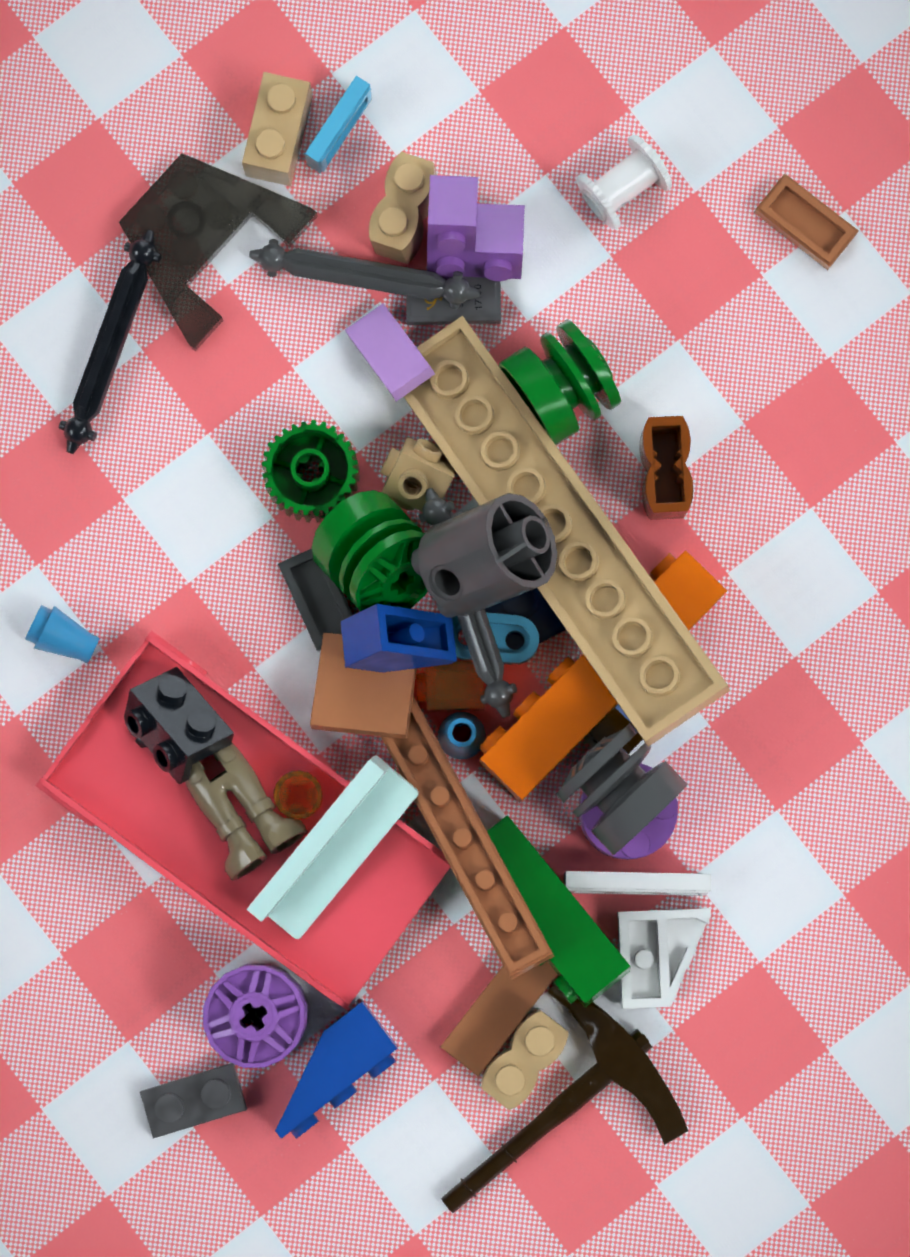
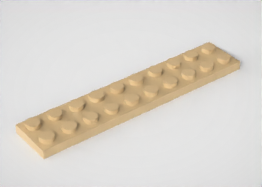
[404,315,730,747]

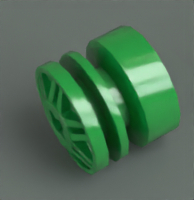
[499,319,621,445]
[311,490,428,611]

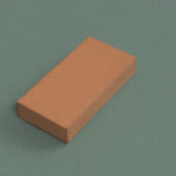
[754,173,859,270]

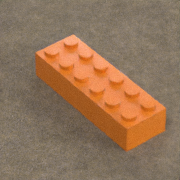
[479,550,727,803]

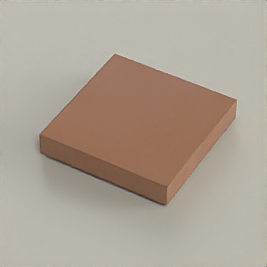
[310,633,417,739]

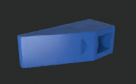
[275,1001,398,1138]

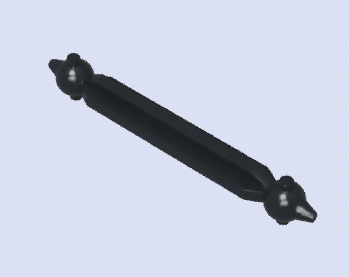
[59,229,162,454]

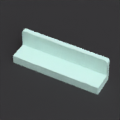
[246,755,419,939]

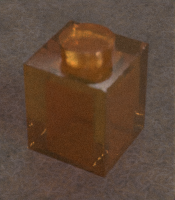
[416,660,485,713]

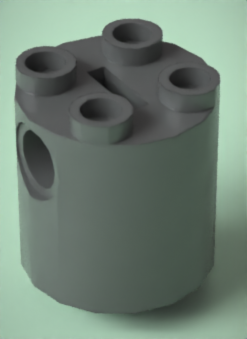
[411,493,557,618]

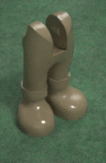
[185,743,308,881]

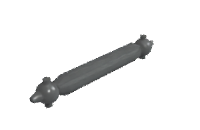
[249,239,481,309]
[419,488,517,718]

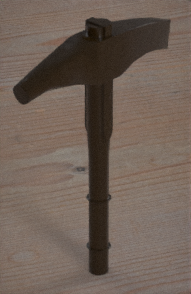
[441,984,688,1213]

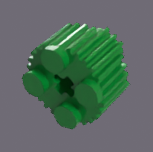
[262,420,360,522]

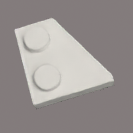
[617,908,711,1009]

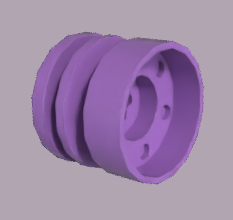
[203,964,308,1068]

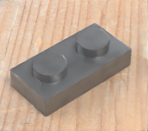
[140,1063,247,1139]

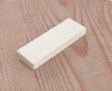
[564,871,711,896]

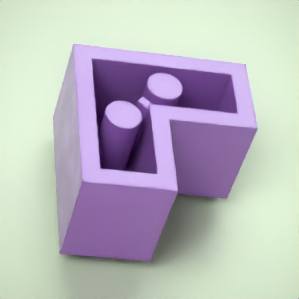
[427,175,525,281]

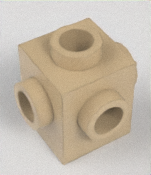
[380,436,456,512]

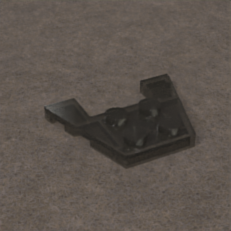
[119,153,318,351]

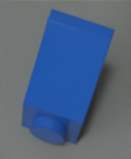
[341,604,457,673]

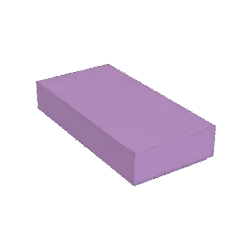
[345,303,435,401]

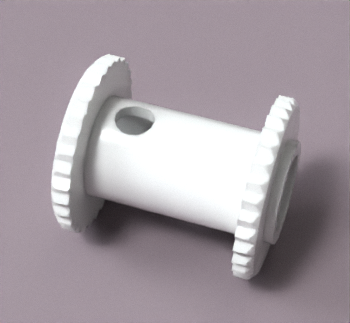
[577,135,672,229]

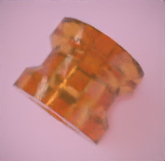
[274,770,324,820]

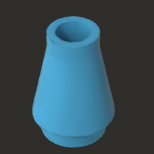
[25,605,100,664]
[438,712,486,759]

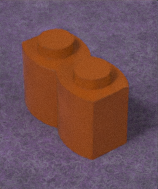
[639,416,694,520]

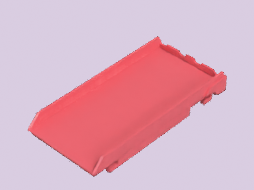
[35,630,451,1009]

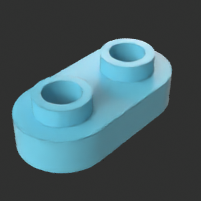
[452,612,539,665]

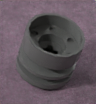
[555,723,688,855]

